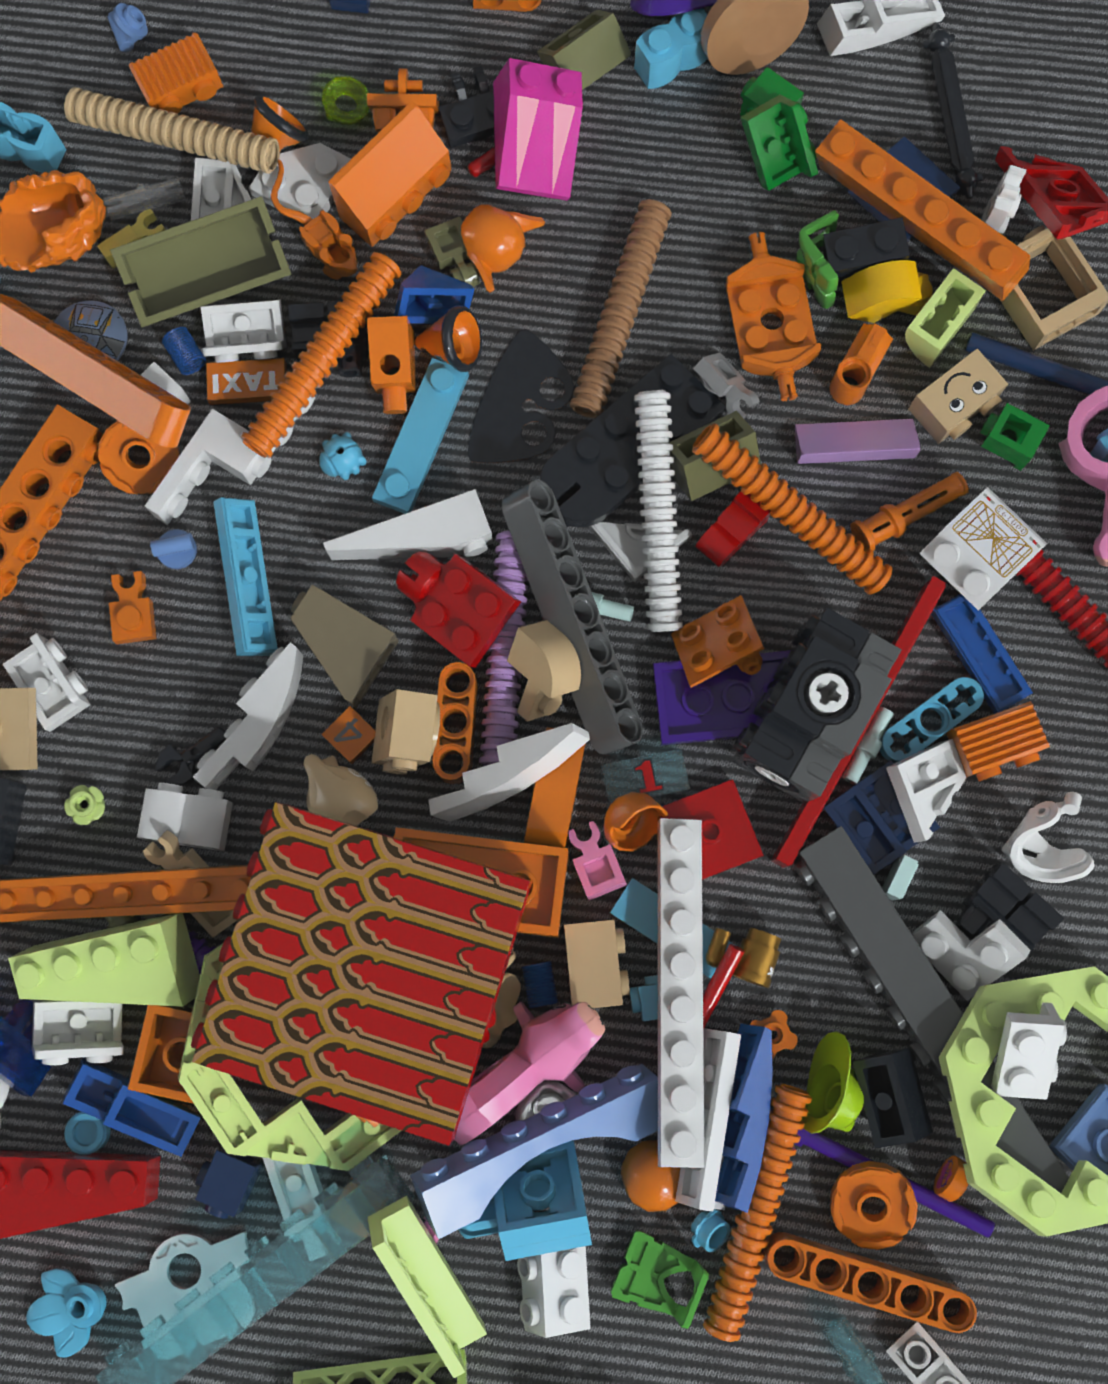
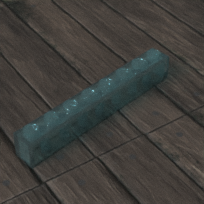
[95,1154,415,1384]

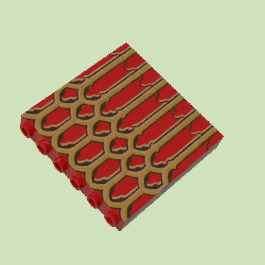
[191,802,533,1146]

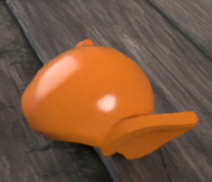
[461,204,545,293]

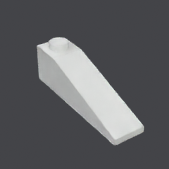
[323,489,493,560]

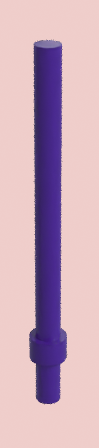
[770,1108,995,1238]

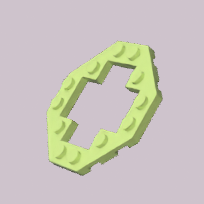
[178,944,402,1171]
[938,966,1108,1236]

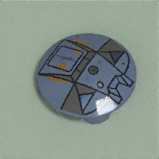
[54,301,128,361]

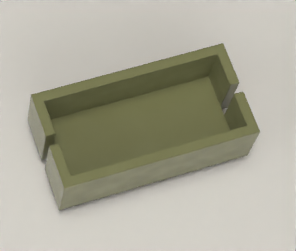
[110,196,292,327]

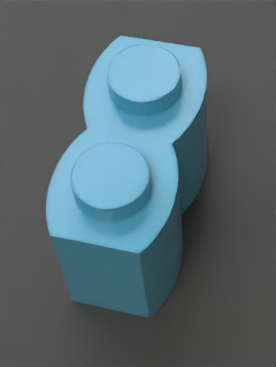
[634,8,708,89]
[0,102,66,173]

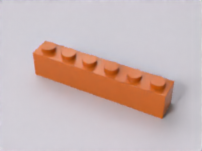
[815,119,1030,301]

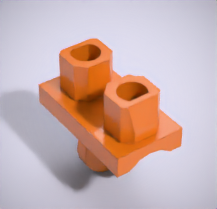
[367,68,440,133]

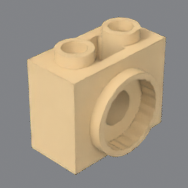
[372,689,440,774]

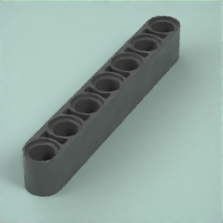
[502,479,643,755]

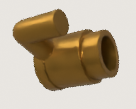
[706,928,781,988]

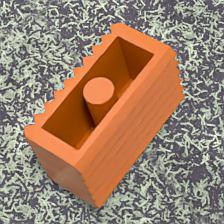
[129,33,223,113]
[946,701,1049,782]

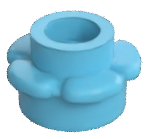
[691,1209,730,1252]

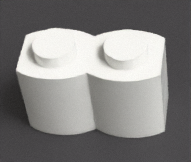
[137,783,233,851]

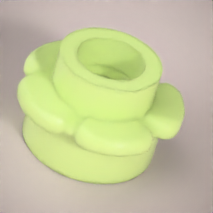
[64,785,105,825]

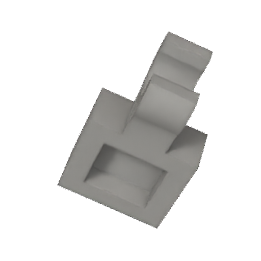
[693,352,760,418]

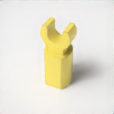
[97,209,165,269]

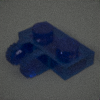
[0,999,52,1097]

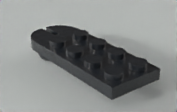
[540,354,726,527]

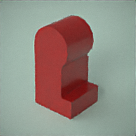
[695,491,771,568]

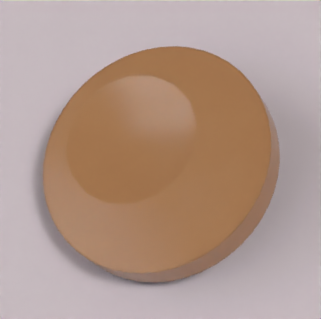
[700,0,809,75]

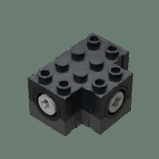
[732,607,902,803]

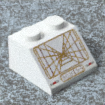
[919,487,1047,610]

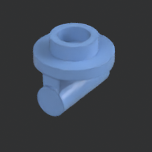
[107,3,148,52]
[150,529,197,569]

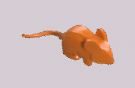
[271,159,358,280]

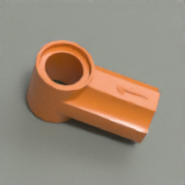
[829,323,893,405]

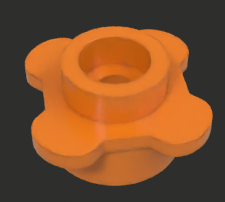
[749,1010,798,1059]

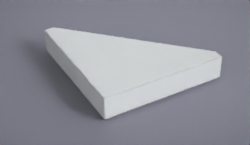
[589,522,692,582]

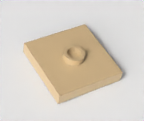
[0,688,38,770]

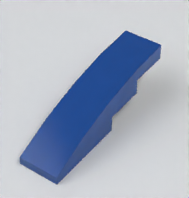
[715,1024,773,1213]

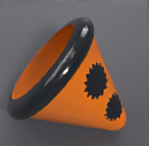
[251,95,309,153]
[415,305,482,372]

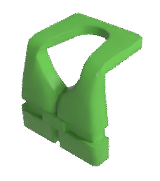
[796,210,839,309]
[610,1229,709,1329]

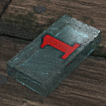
[601,749,690,806]

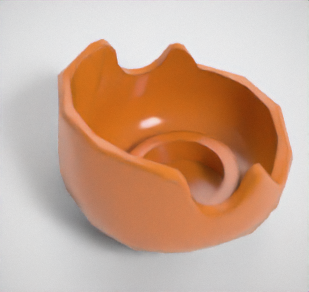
[604,792,668,852]
[621,1140,681,1212]

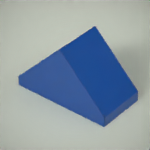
[394,265,474,324]

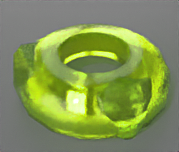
[322,76,369,125]

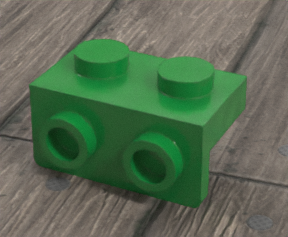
[740,95,818,191]

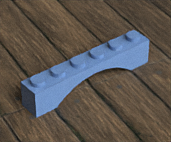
[410,1064,658,1239]

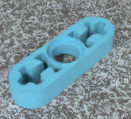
[880,677,984,763]

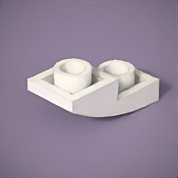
[886,1322,971,1384]

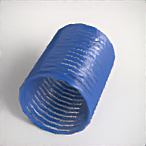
[162,327,206,375]
[521,961,558,1008]

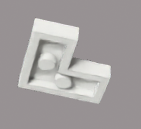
[912,910,1031,1001]

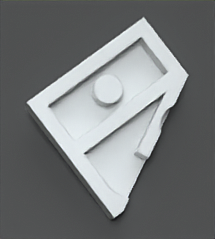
[191,158,252,221]
[886,739,967,843]

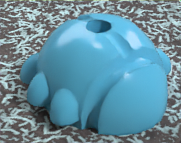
[319,432,367,480]

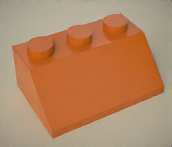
[328,101,452,247]

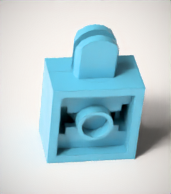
[458,1140,592,1261]

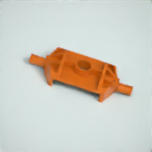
[725,232,821,401]

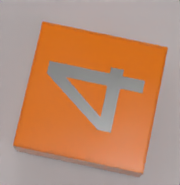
[321,706,376,764]

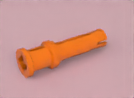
[850,472,969,551]

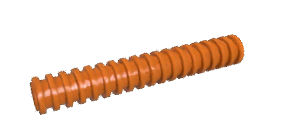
[240,252,402,458]
[692,423,893,595]
[703,1083,813,1342]

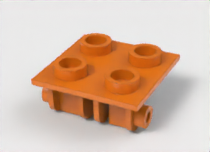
[671,595,765,688]

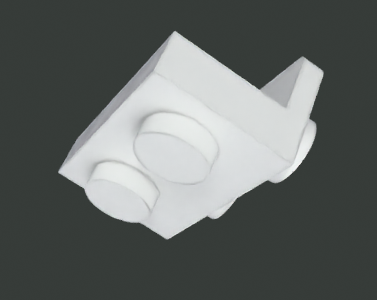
[201,299,287,363]
[2,633,91,732]
[32,1000,124,1065]
[991,1002,1067,1099]
[517,1246,590,1338]

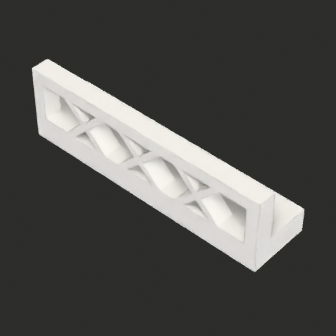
[675,1028,741,1211]

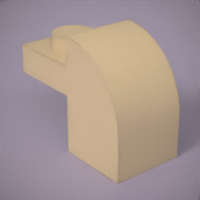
[507,620,581,722]

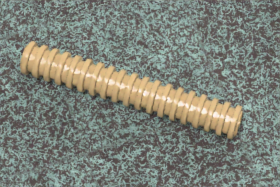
[64,87,280,174]

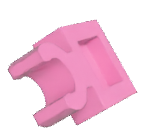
[569,821,627,901]

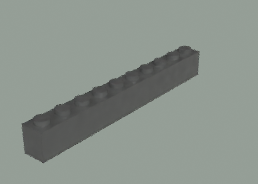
[794,826,1069,1193]

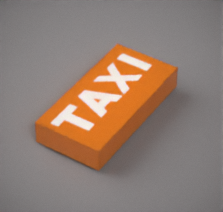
[206,358,287,405]

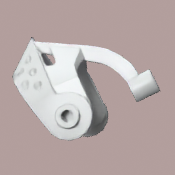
[1002,792,1094,883]

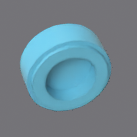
[64,1112,111,1155]

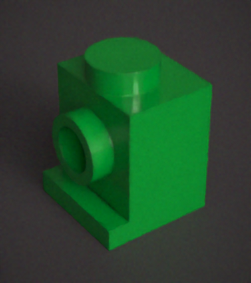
[979,403,1050,471]

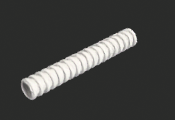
[634,390,683,632]

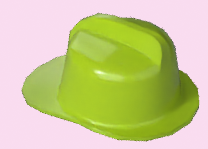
[801,1031,864,1134]

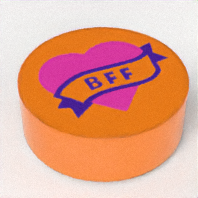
[933,1155,968,1202]

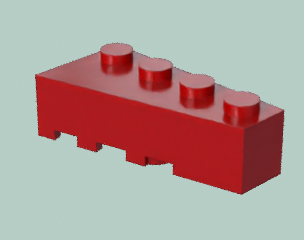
[0,1150,161,1239]

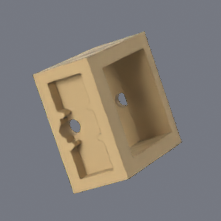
[1000,225,1108,351]

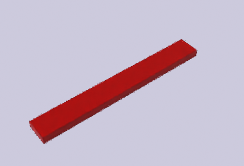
[771,576,946,868]

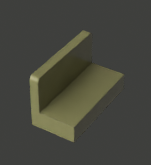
[537,9,631,90]

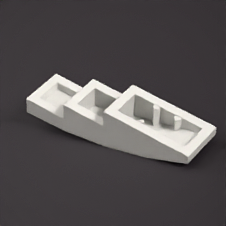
[428,723,590,822]

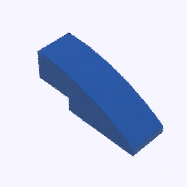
[63,1057,201,1157]

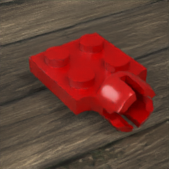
[396,551,521,668]

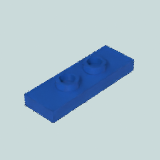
[931,594,1033,714]

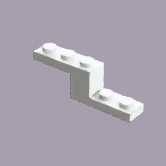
[145,390,316,525]

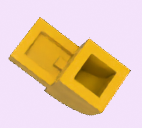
[842,260,933,323]

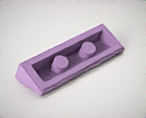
[795,419,920,464]

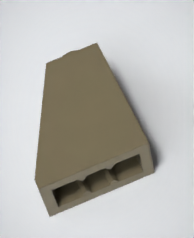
[290,585,399,709]

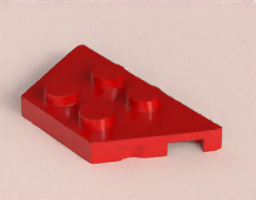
[995,146,1108,239]

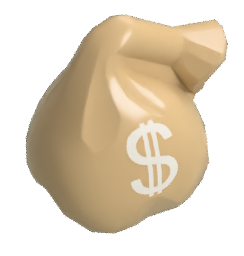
[304,754,378,826]

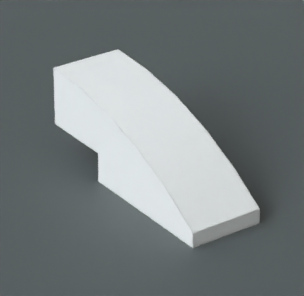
[817,0,945,56]

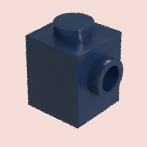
[195,1147,264,1219]

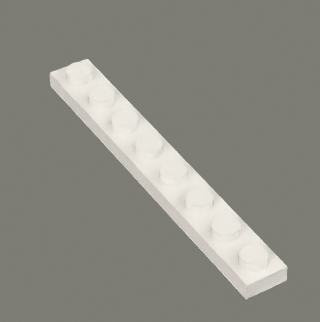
[658,818,704,1168]

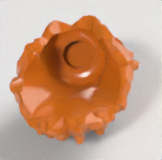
[0,170,106,273]

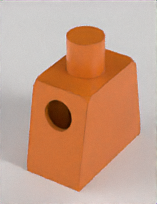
[367,316,416,414]

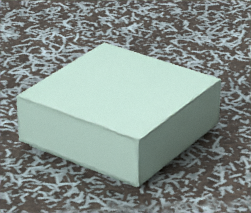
[882,855,919,900]

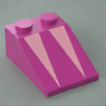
[493,58,583,201]

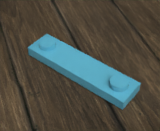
[372,358,469,514]
[213,497,278,656]

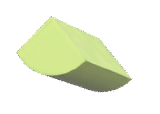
[905,268,986,368]

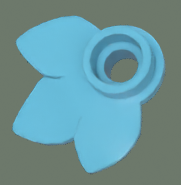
[26,1268,106,1358]

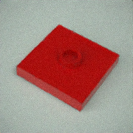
[660,779,764,880]

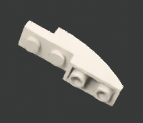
[193,642,303,790]

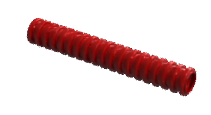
[1016,549,1108,668]

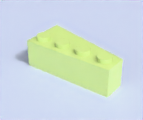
[8,913,200,1007]

